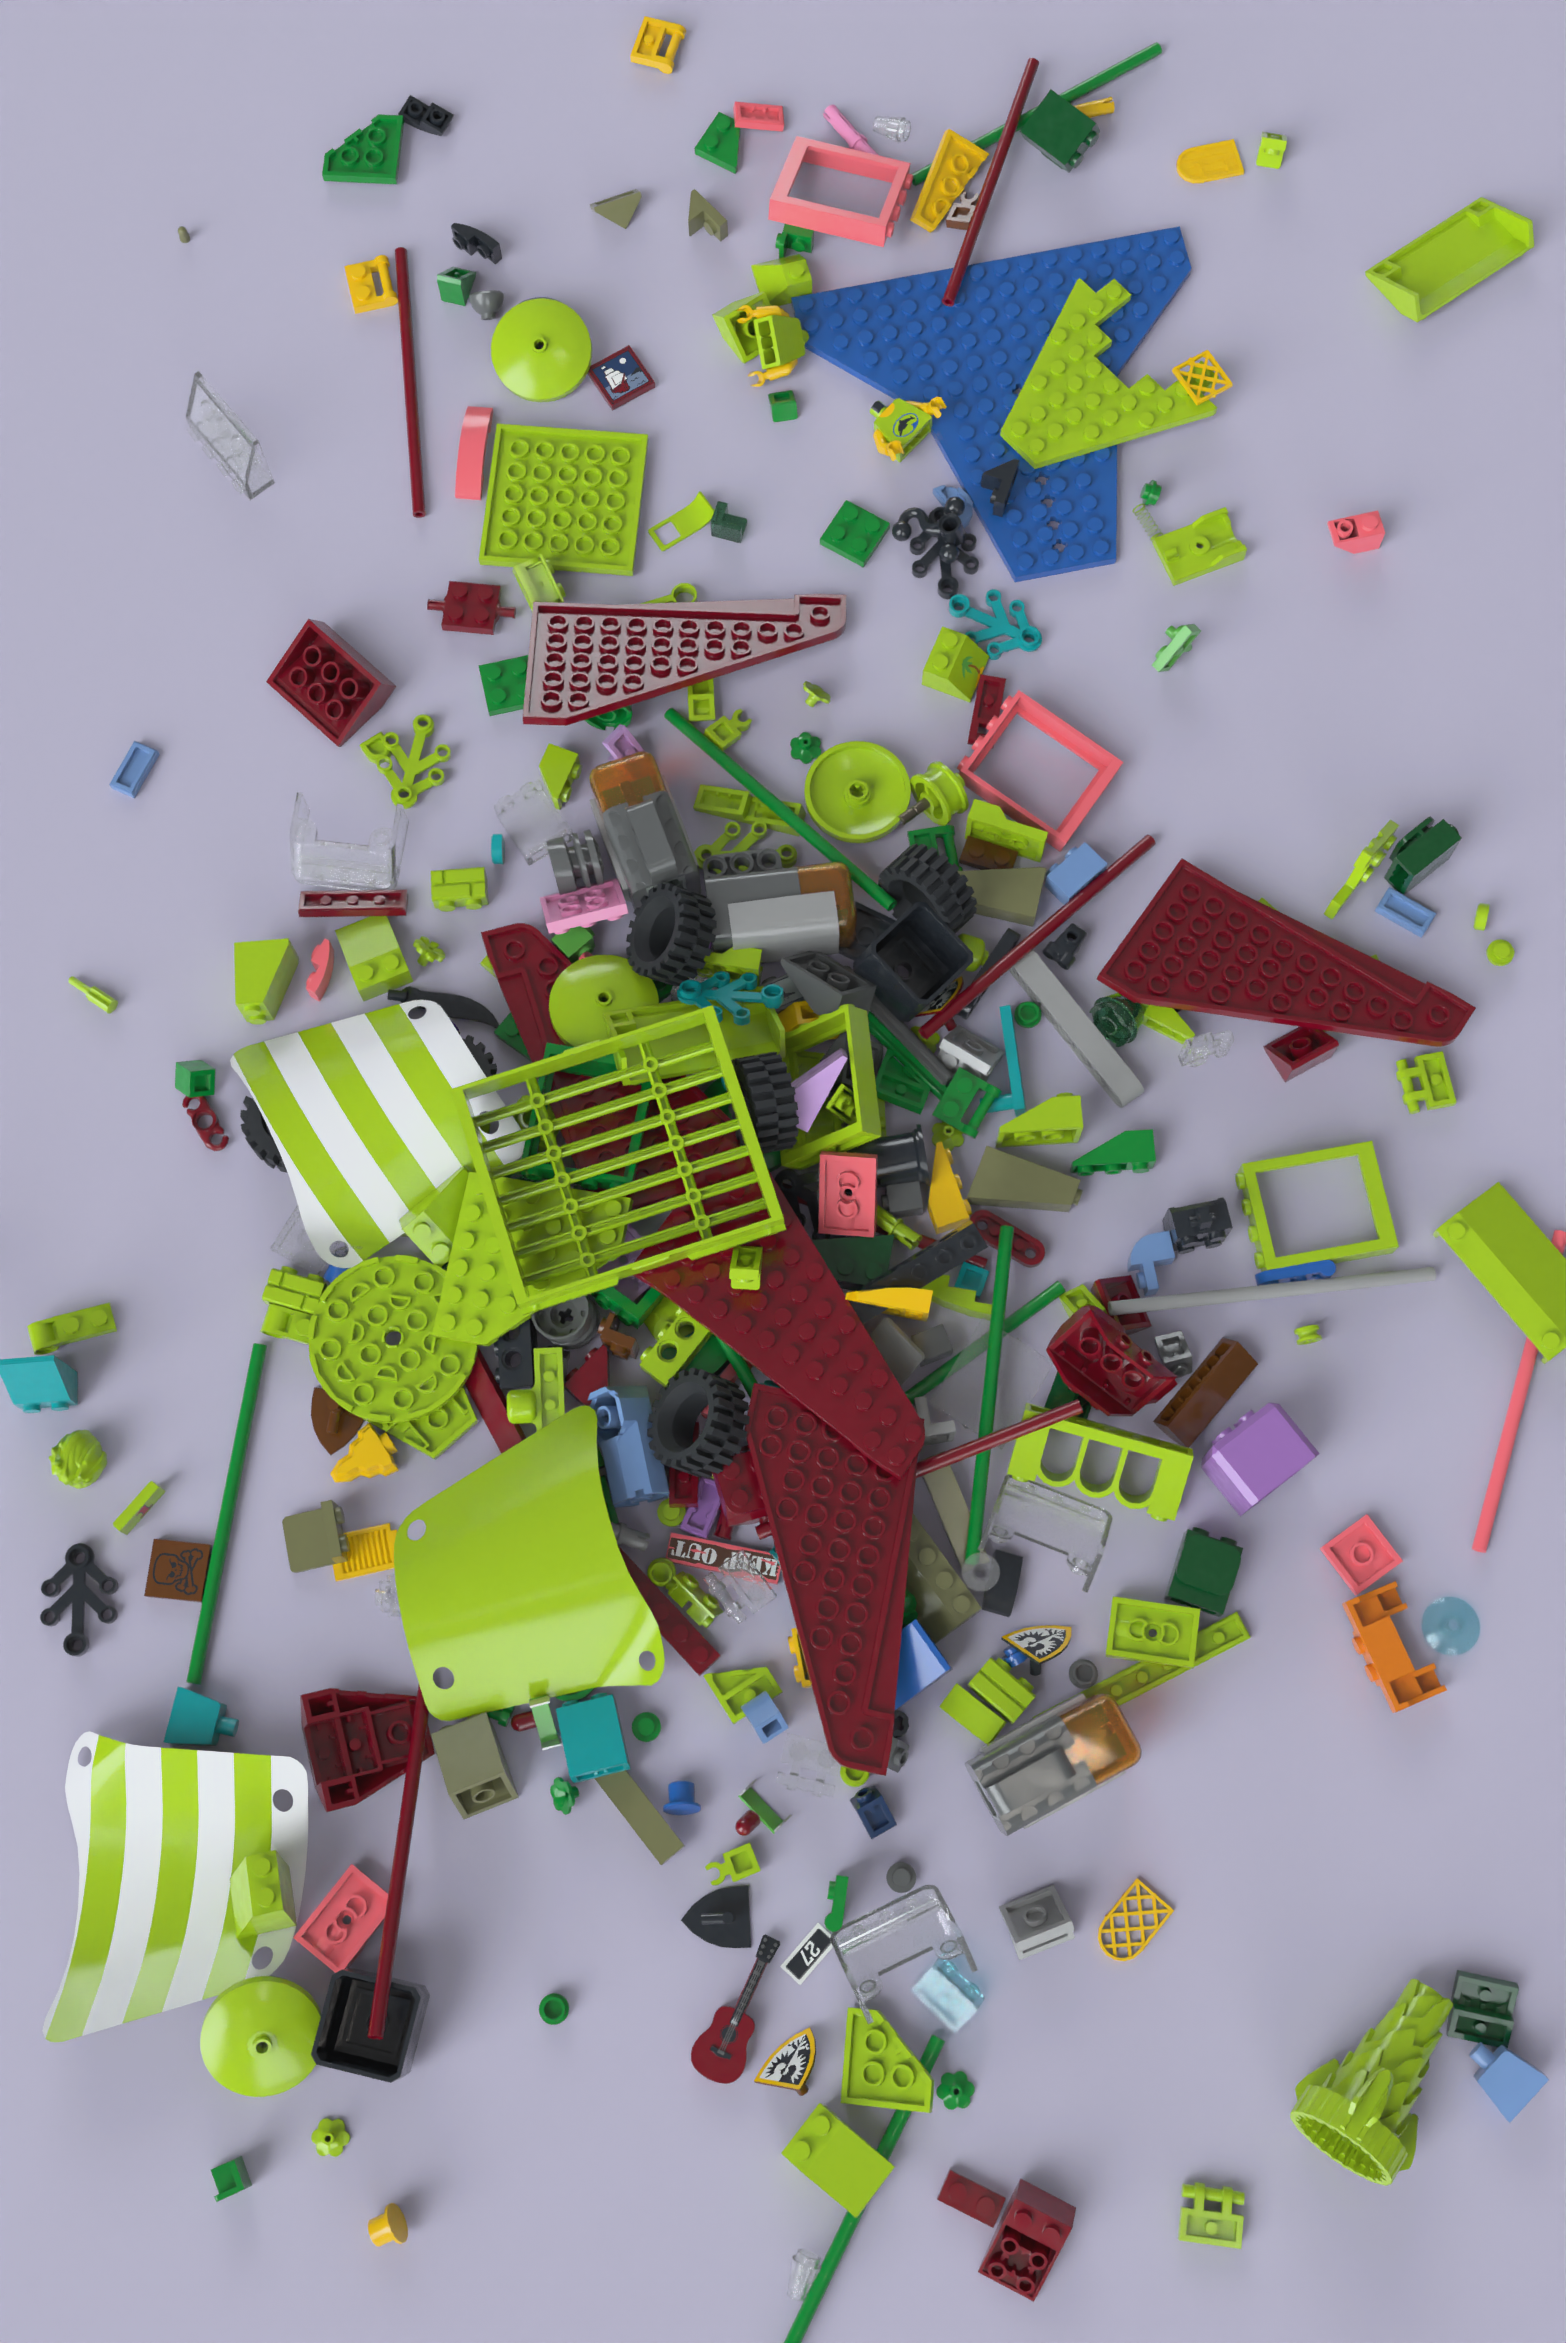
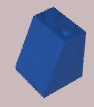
[895,1619,953,1711]

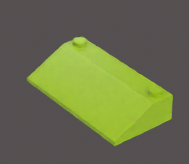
[1365,197,1534,322]
[603,986,786,1086]
[1433,1182,1566,1364]

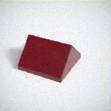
[1263,1027,1339,1082]
[1090,1275,1152,1335]

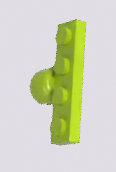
[507,1347,565,1431]

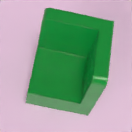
[175,1060,215,1098]
[211,2156,252,2202]

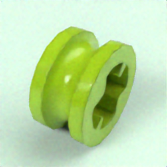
[1294,1325,1322,1345]

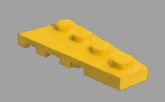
[910,129,989,232]

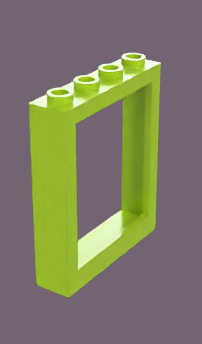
[780,1004,882,1170]
[1235,1141,1399,1272]

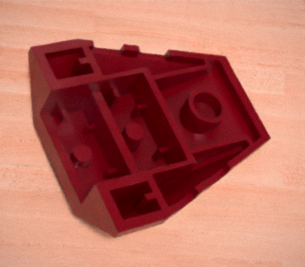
[300,1688,435,1813]

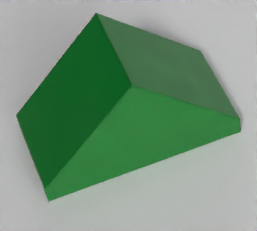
[437,267,476,306]

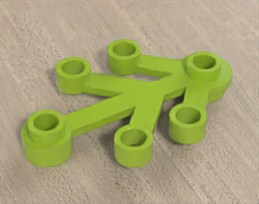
[376,714,451,809]
[694,821,797,874]

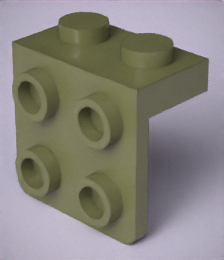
[282,1500,350,1573]

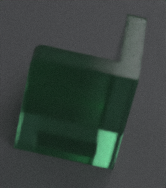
[710,501,747,543]

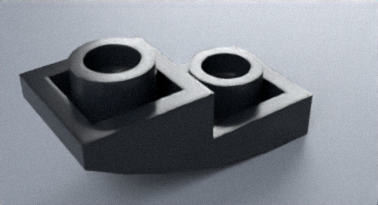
[398,95,454,136]
[451,223,502,264]
[982,1549,1023,1617]

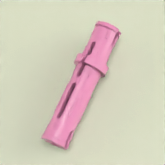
[823,104,878,155]

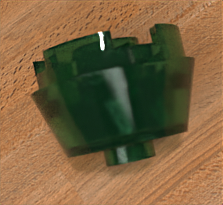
[1089,993,1144,1047]

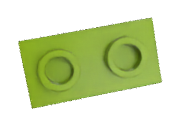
[665,1571,724,1628]

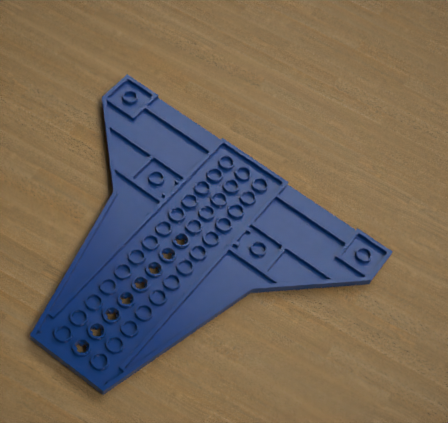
[791,226,1192,582]

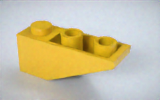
[927,1141,972,1235]

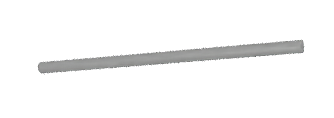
[1108,1267,1436,1316]

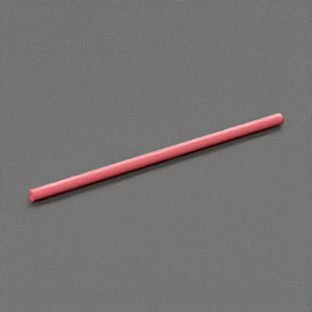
[1472,1230,1566,1553]

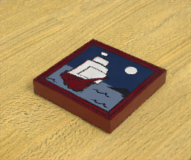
[587,345,655,411]

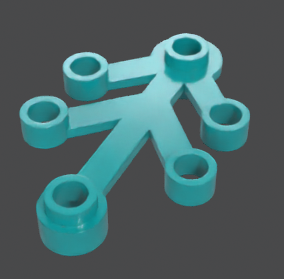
[949,589,1042,660]
[677,971,784,1026]

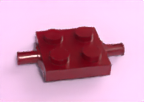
[427,581,516,635]

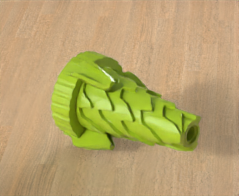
[1290,1979,1453,2186]

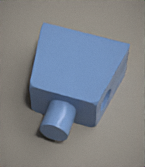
[1469,2042,1549,2123]

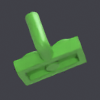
[1152,624,1201,672]

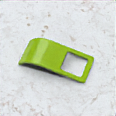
[648,491,716,551]

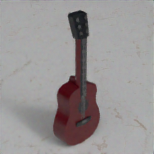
[691,1934,780,2084]

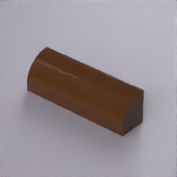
[1153,1337,1258,1448]

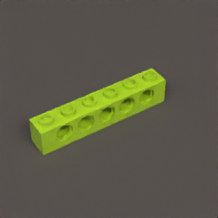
[639,1307,713,1388]

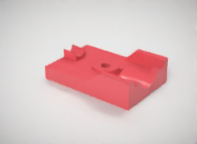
[818,1151,878,1237]
[293,1864,388,1973]

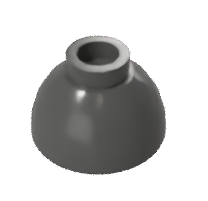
[469,290,504,320]

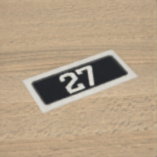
[780,1923,838,1985]

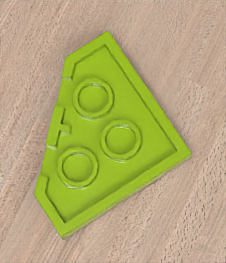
[841,2007,934,2113]

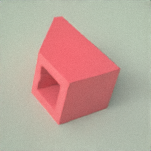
[1327,510,1385,554]

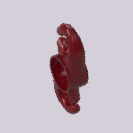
[182,1096,229,1151]

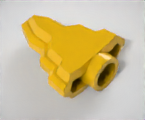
[330,1423,399,1483]

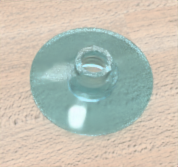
[1421,1597,1480,1656]

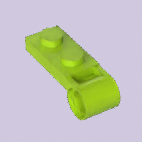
[27,1302,117,1355]
[260,1304,312,1345]

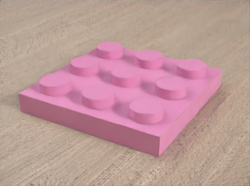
[540,878,628,934]

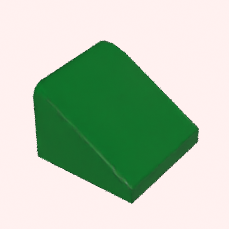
[768,390,798,422]

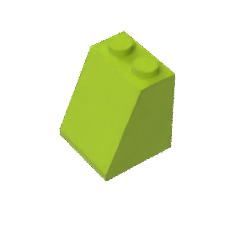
[234,938,299,1025]
[230,1850,297,1939]

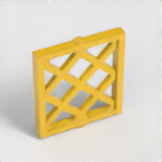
[1172,349,1233,406]

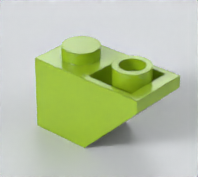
[539,743,582,810]

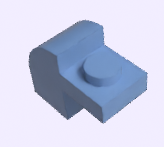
[1127,1231,1175,1296]
[741,1691,789,1744]

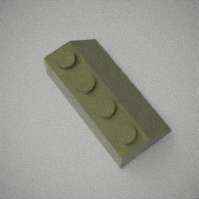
[906,1514,982,1644]

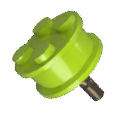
[898,761,969,826]

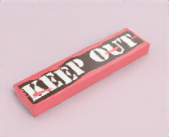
[666,1532,781,1585]

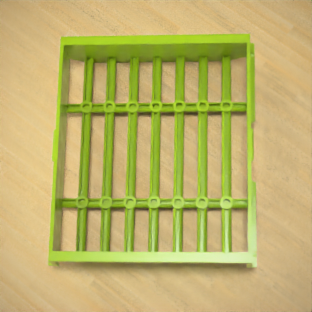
[451,1005,786,1316]

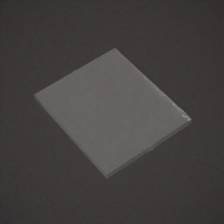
[929,1318,1054,1449]

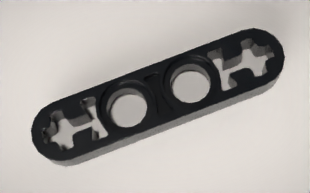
[957,928,1021,1020]

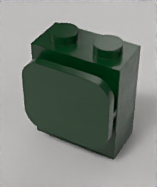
[1020,89,1100,173]
[1384,816,1462,895]
[1164,1527,1243,1617]

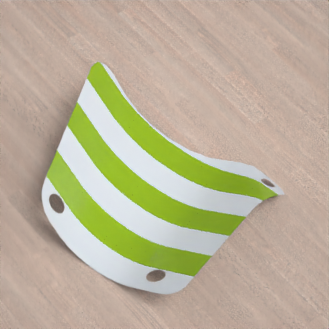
[230,1000,525,1268]
[42,1731,308,2042]

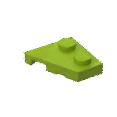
[703,1667,783,1724]

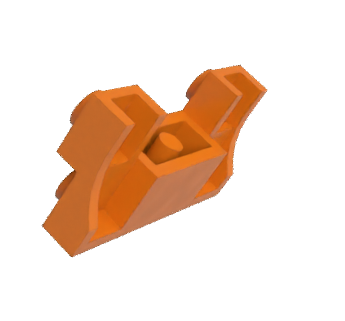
[1342,1581,1447,1713]

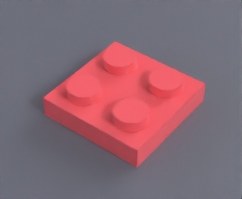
[1320,1514,1403,1596]

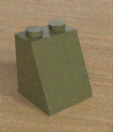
[431,1712,519,1820]

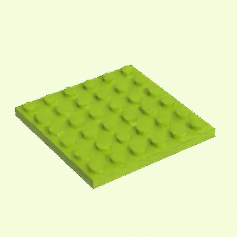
[479,424,649,576]

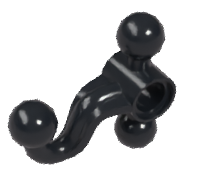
[892,496,966,564]

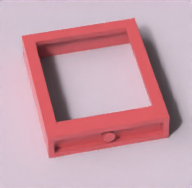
[768,136,913,247]
[956,690,1123,852]

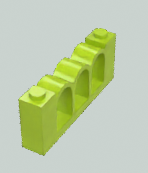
[1007,1402,1194,1522]

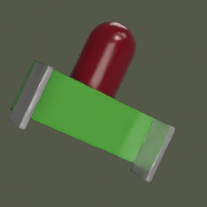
[511,1695,562,1750]
[735,1779,792,1836]

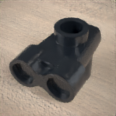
[1042,923,1087,970]

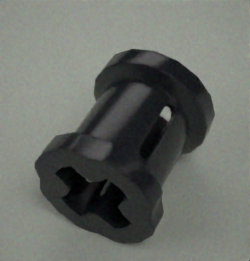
[893,1710,909,1738]

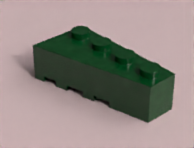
[812,1235,894,1291]

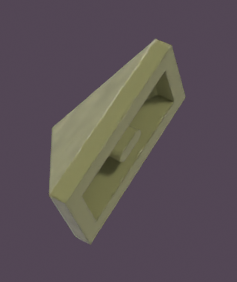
[590,189,642,229]

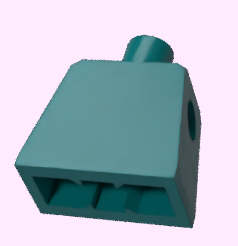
[163,1687,239,1746]

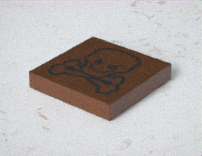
[144,1539,212,1603]

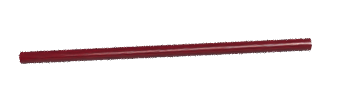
[942,58,1039,306]
[395,247,426,518]
[918,834,1156,1039]
[755,1399,1083,1540]
[368,1679,434,2039]

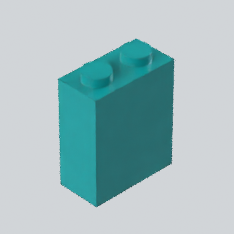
[556,1693,631,1784]

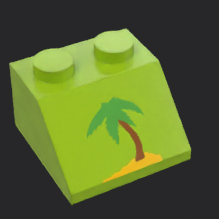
[922,626,989,702]

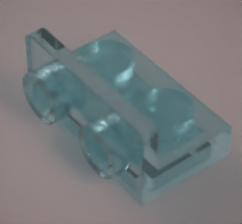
[911,1956,985,2033]

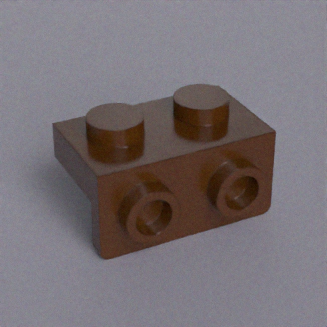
[598,1312,640,1360]

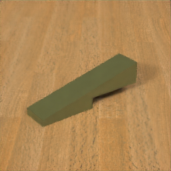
[919,1451,990,1574]
[594,1770,685,1865]

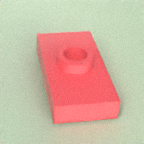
[733,101,784,132]

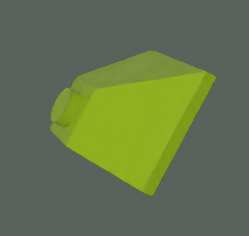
[751,254,812,306]
[712,292,771,364]

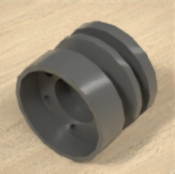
[546,829,604,895]
[531,1295,600,1350]

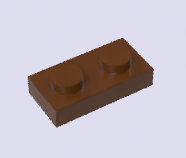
[959,836,1018,870]

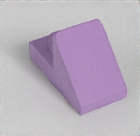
[602,724,654,781]

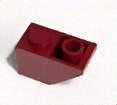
[564,1345,610,1406]

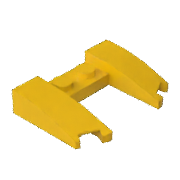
[845,1288,933,1322]

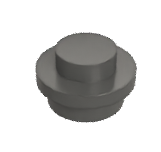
[1069,1659,1098,1689]
[886,1862,916,1893]

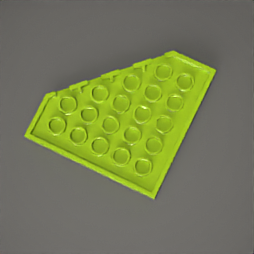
[432,1172,633,1347]

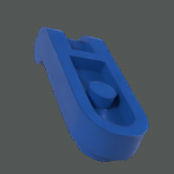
[1255,1260,1336,1286]

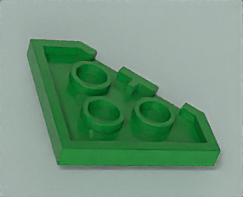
[322,114,404,184]

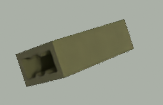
[958,867,1047,927]
[967,1146,1083,1212]

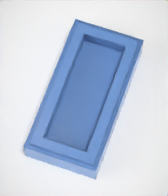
[109,741,160,798]
[1375,887,1437,938]

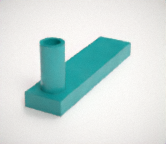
[979,1005,1027,1117]

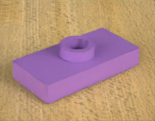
[680,1476,721,1540]

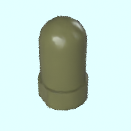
[178,226,190,243]

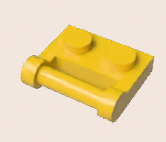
[630,16,686,74]
[344,255,398,314]

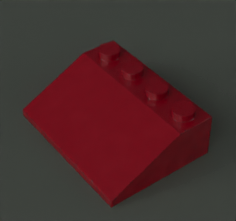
[266,619,396,747]

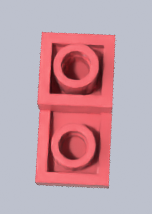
[306,939,334,1002]

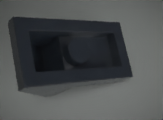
[981,459,1020,517]

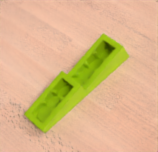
[693,784,806,837]

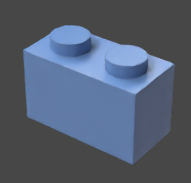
[1044,842,1107,905]

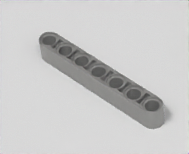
[1009,950,1144,1108]

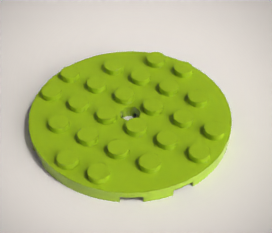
[308,1255,478,1423]

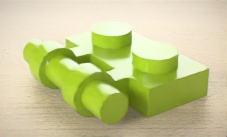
[1396,1051,1457,1114]
[1178,2182,1245,2249]

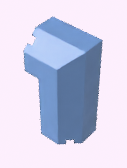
[588,1385,669,1508]

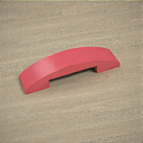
[455,406,493,500]

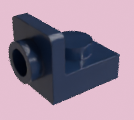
[850,1786,897,1840]

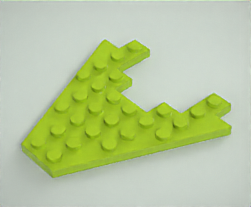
[1000,278,1219,469]

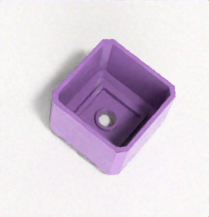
[1201,1403,1320,1516]

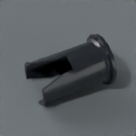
[845,1124,930,1192]

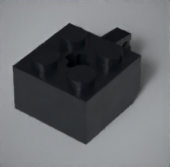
[1162,1197,1233,1254]

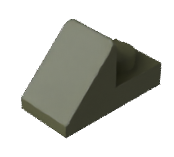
[688,189,728,242]

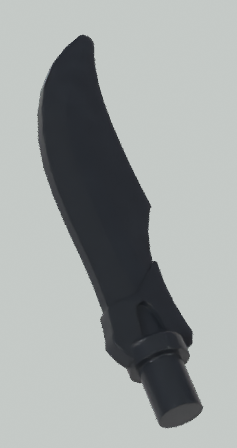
[387,986,499,1029]

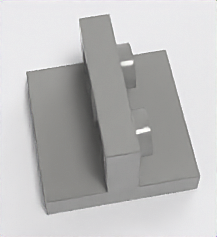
[937,1025,1005,1092]
[913,1396,956,1446]
[999,1885,1075,1960]

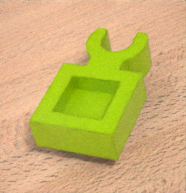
[704,709,752,751]
[705,1843,761,1885]

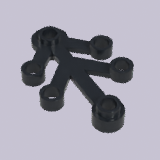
[910,507,979,600]
[774,1169,860,1240]
[40,1543,118,1657]

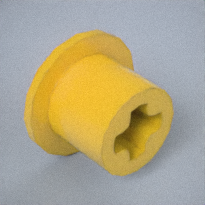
[368,2203,408,2247]

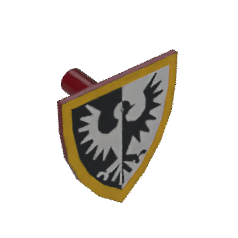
[915,976,964,1031]

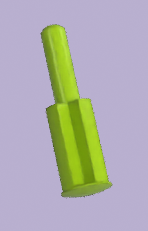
[68,976,118,1014]

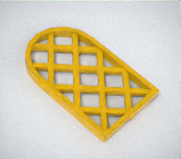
[1097,1878,1174,1961]

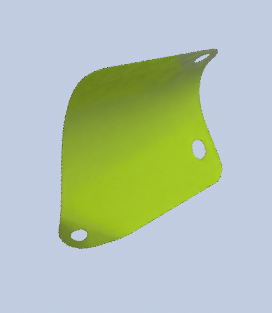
[394,1405,665,1721]

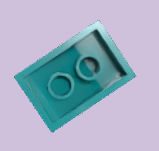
[0,1355,78,1413]

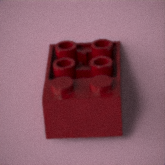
[978,2178,1076,2302]

